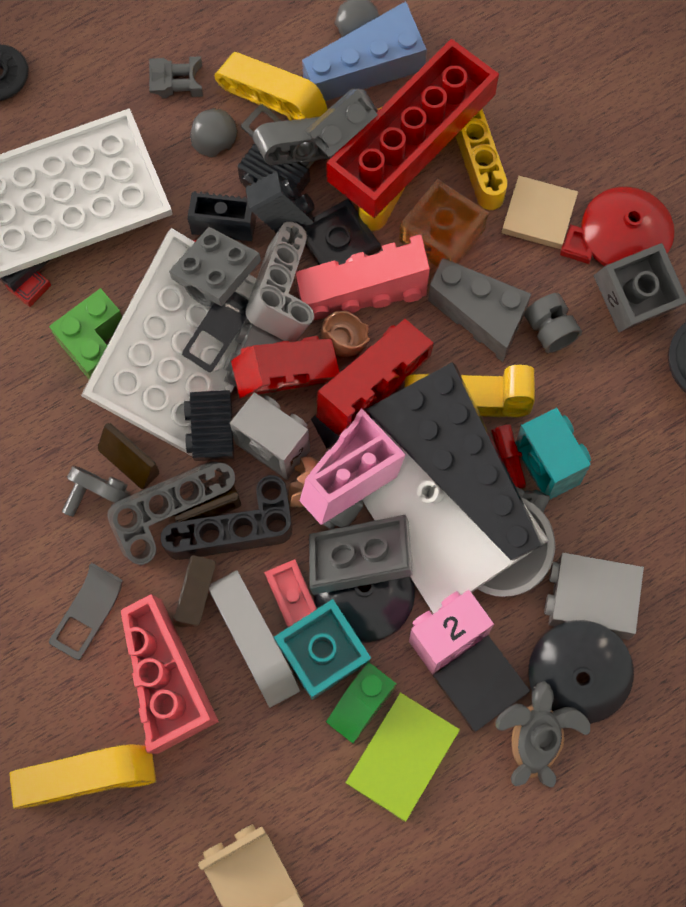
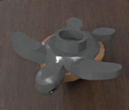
[496,681,591,788]

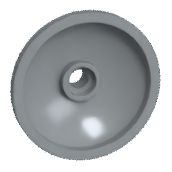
[478,498,555,597]

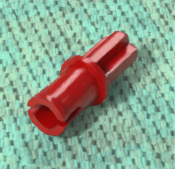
[491,424,526,489]

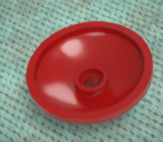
[581,187,674,266]

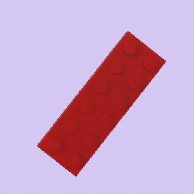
[327,38,499,218]

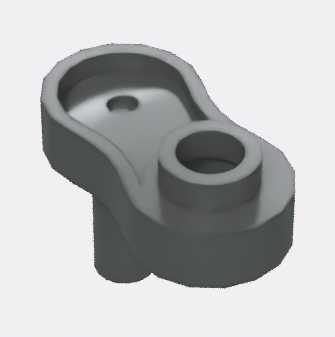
[62,465,131,517]

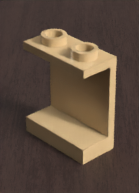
[198,824,305,907]

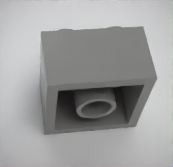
[230,392,310,480]

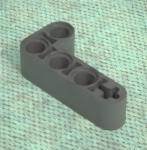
[253,89,378,165]
[107,461,235,565]

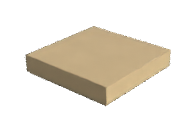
[502,176,578,249]

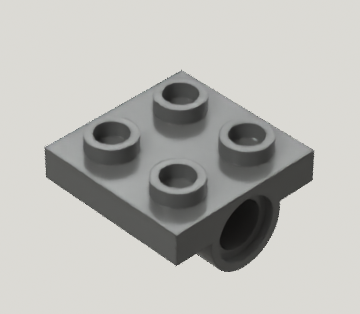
[169,227,261,306]

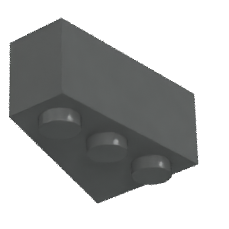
[428,258,531,363]

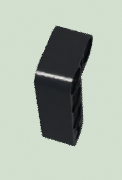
[160,475,292,560]

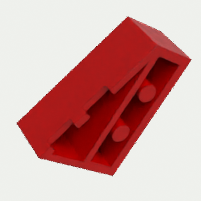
[231,336,340,399]

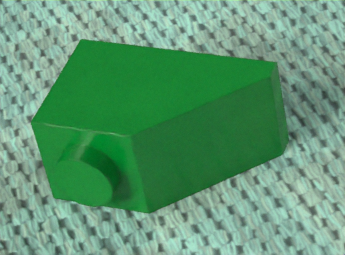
[326,662,396,744]

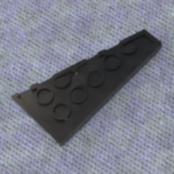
[365,362,544,561]

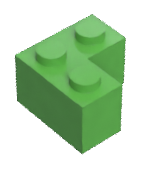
[49,288,122,379]

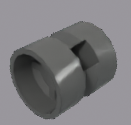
[524,293,583,353]

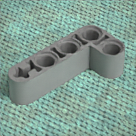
[245,222,314,342]
[209,570,300,708]

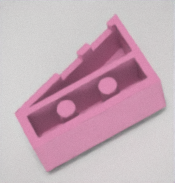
[300,408,406,525]

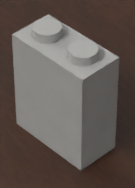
[544,553,644,640]

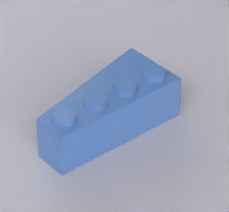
[302,1,427,101]

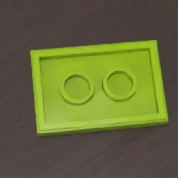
[346,692,460,822]

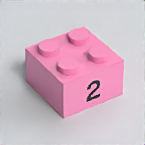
[409,590,494,675]

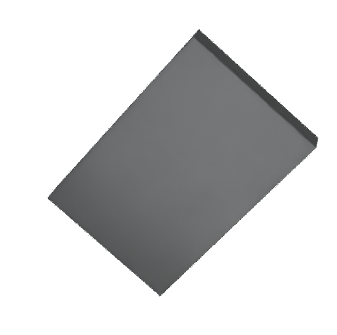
[309,515,413,595]

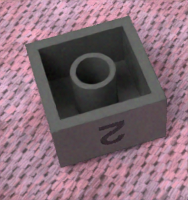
[593,243,686,333]

